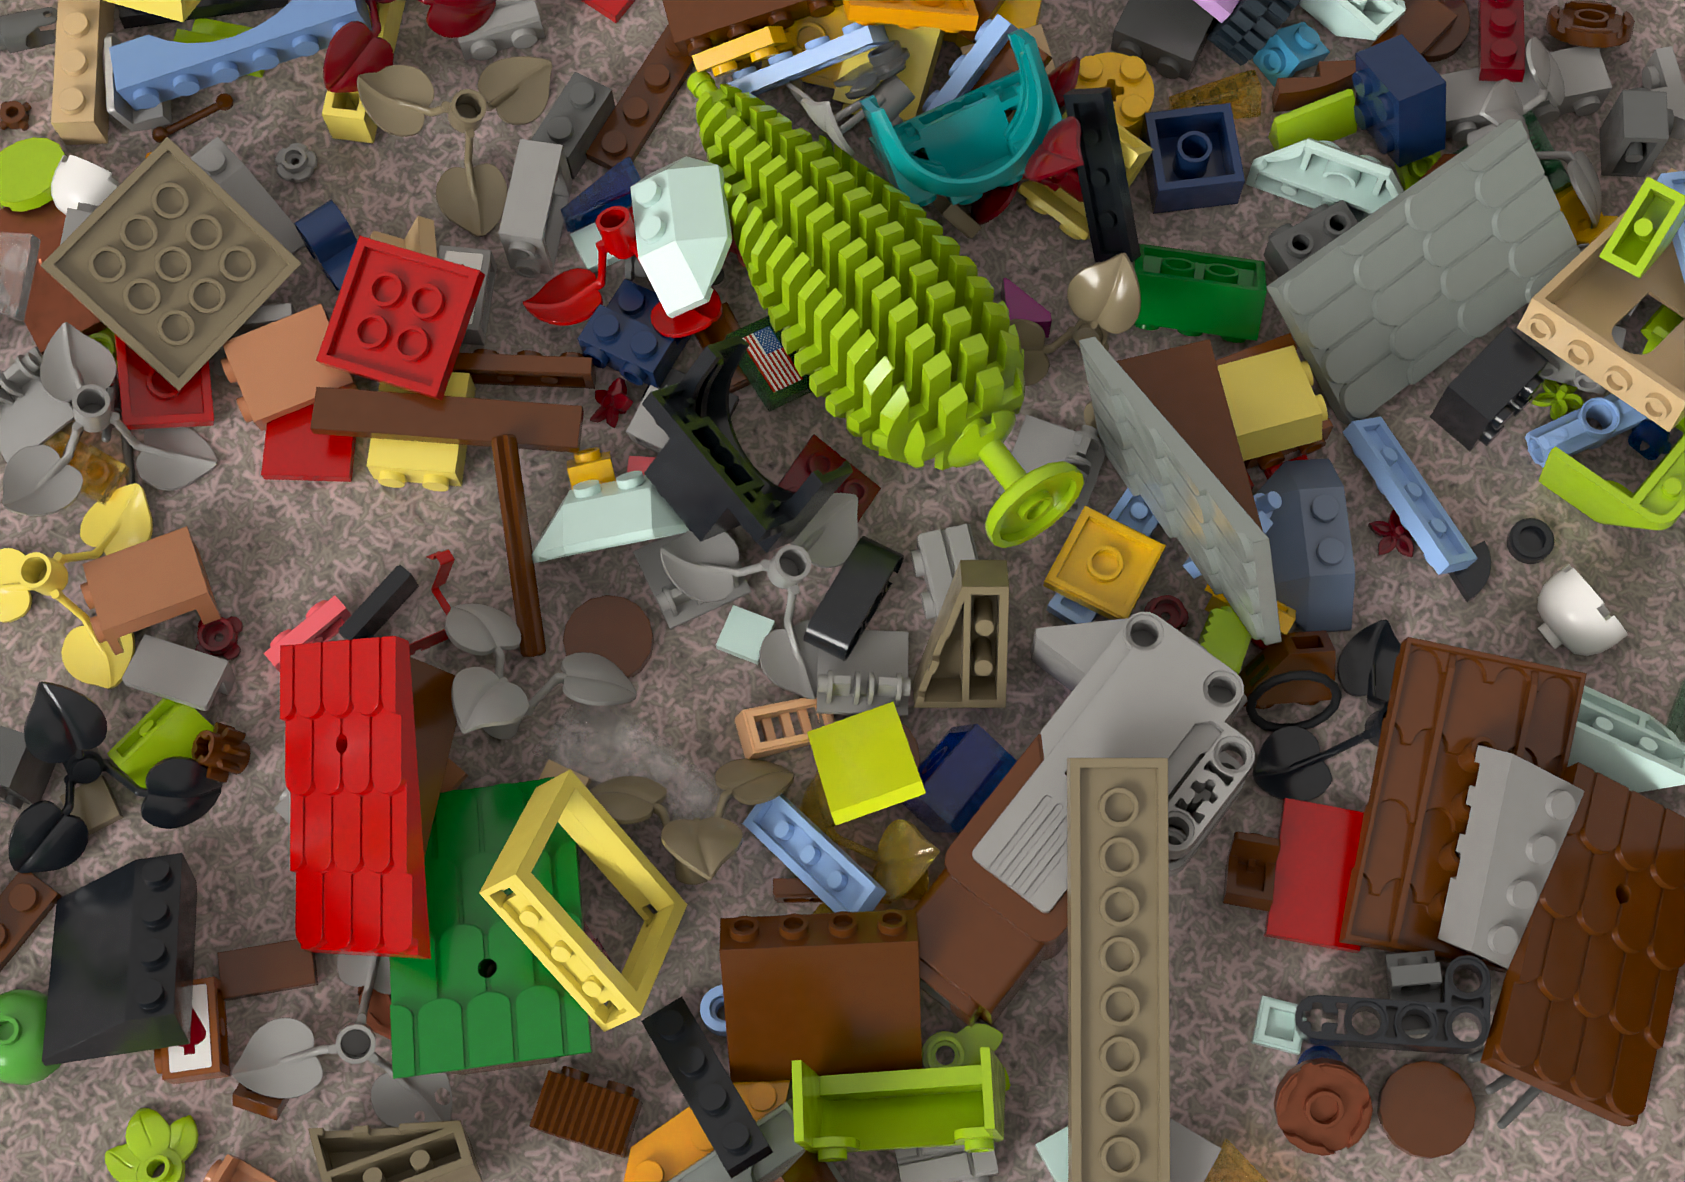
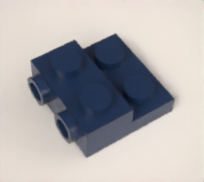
[577,279,692,389]

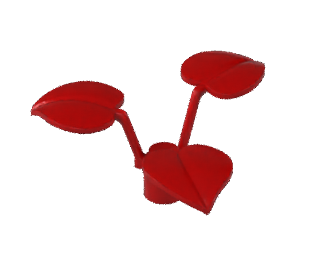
[523,206,722,338]

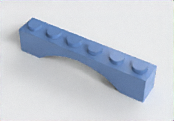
[109,0,372,111]

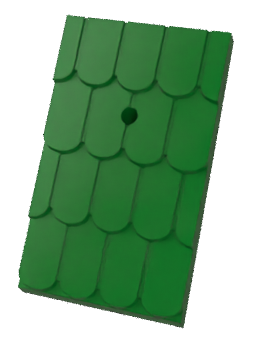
[389,777,593,1079]

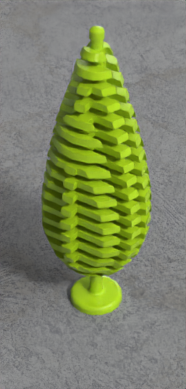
[687,71,1084,548]

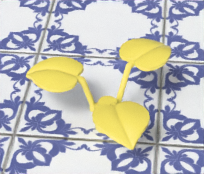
[0,483,153,689]

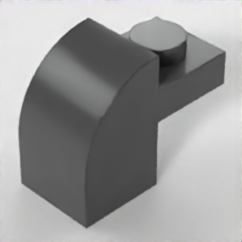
[1385,950,1442,1036]

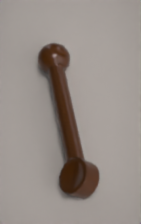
[152,93,233,143]

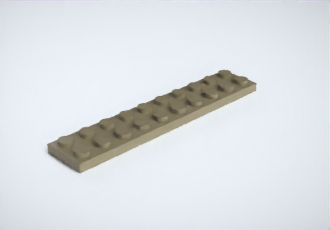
[1067,757,1170,1182]

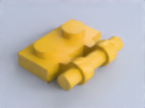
[692,26,797,77]

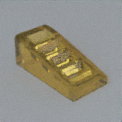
[1169,70,1262,119]

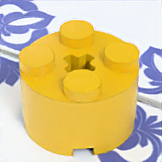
[1065,52,1154,138]

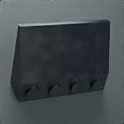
[42,853,197,1066]

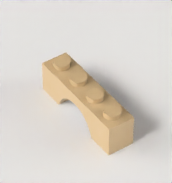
[51,0,115,145]

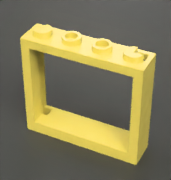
[479,769,687,1032]

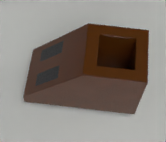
[1238,630,1336,709]

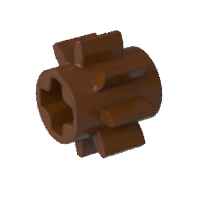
[191,722,251,783]

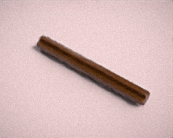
[491,434,546,657]

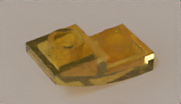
[44,430,130,505]

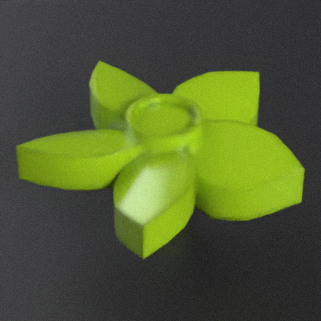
[1531,379,1584,420]

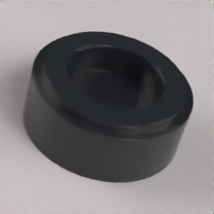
[1507,518,1554,564]

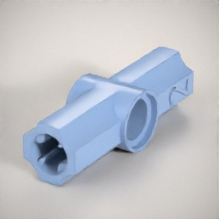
[1525,394,1650,468]

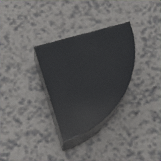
[1448,541,1491,602]

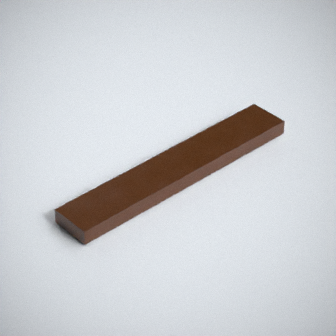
[310,387,584,453]

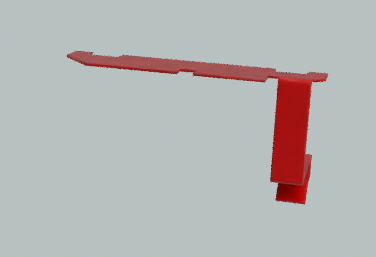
[409,549,455,656]

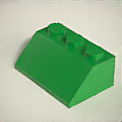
[1133,243,1267,343]

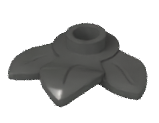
[834,40,910,100]

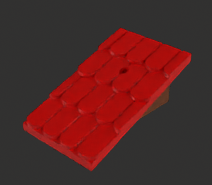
[280,636,457,959]

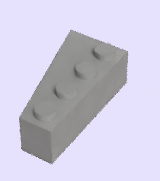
[1438,745,1585,969]

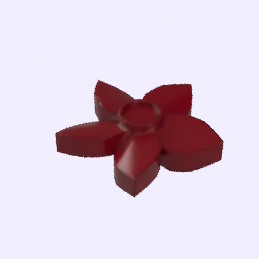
[590,377,633,428]
[1368,509,1414,558]

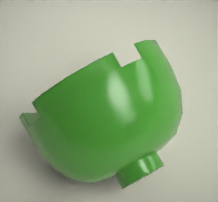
[0,989,61,1085]

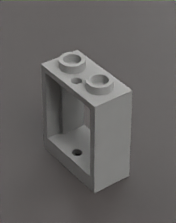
[498,139,573,278]

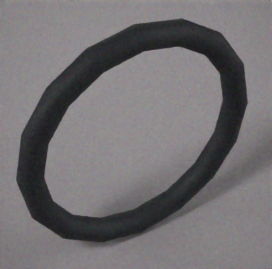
[1246,670,1342,732]

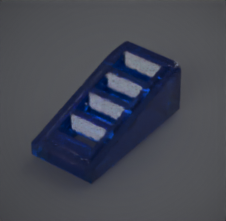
[561,156,641,233]

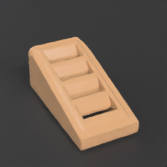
[735,697,835,759]

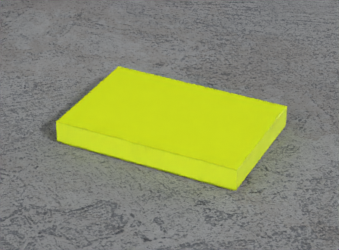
[807,701,926,825]

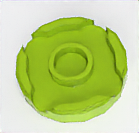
[0,137,66,212]

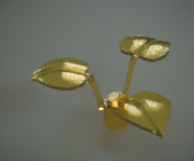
[799,770,940,914]

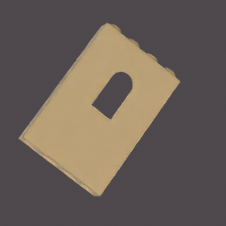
[1517,168,1685,432]

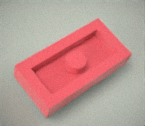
[263,595,351,672]

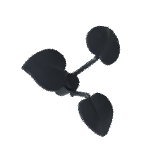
[1252,619,1401,801]
[8,681,222,873]

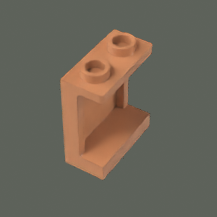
[220,303,359,431]
[80,526,221,655]

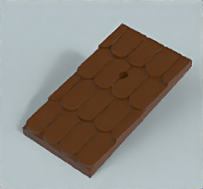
[1339,637,1587,973]
[1480,762,1685,1127]

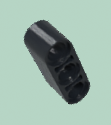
[803,536,904,661]

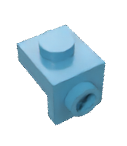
[1253,22,1330,87]

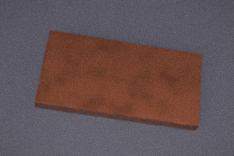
[0,200,107,355]

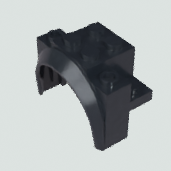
[642,336,853,553]

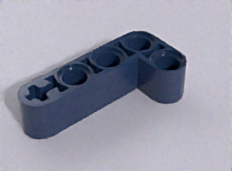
[294,200,357,291]

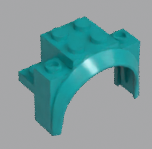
[859,28,1063,207]

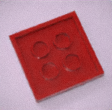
[316,235,485,401]

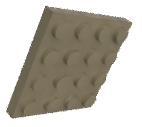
[41,137,302,391]

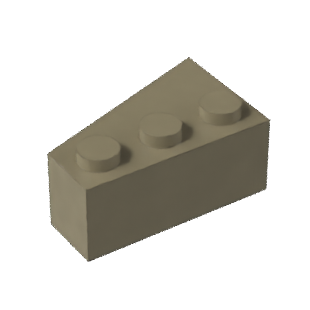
[913,560,1009,708]
[308,1120,483,1182]

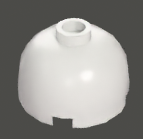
[51,155,120,223]
[1537,564,1628,656]

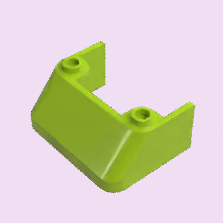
[1538,325,1685,530]
[792,1047,1006,1162]

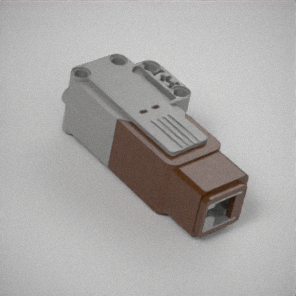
[913,612,1255,1027]

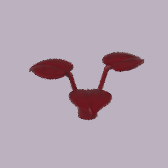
[323,0,496,93]
[971,56,1084,225]

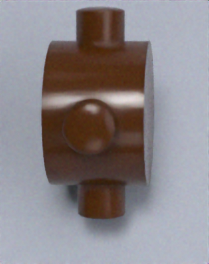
[0,101,32,131]

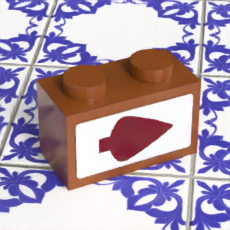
[154,977,230,1084]

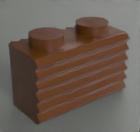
[529,1066,643,1158]

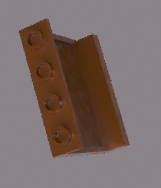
[719,909,922,1083]

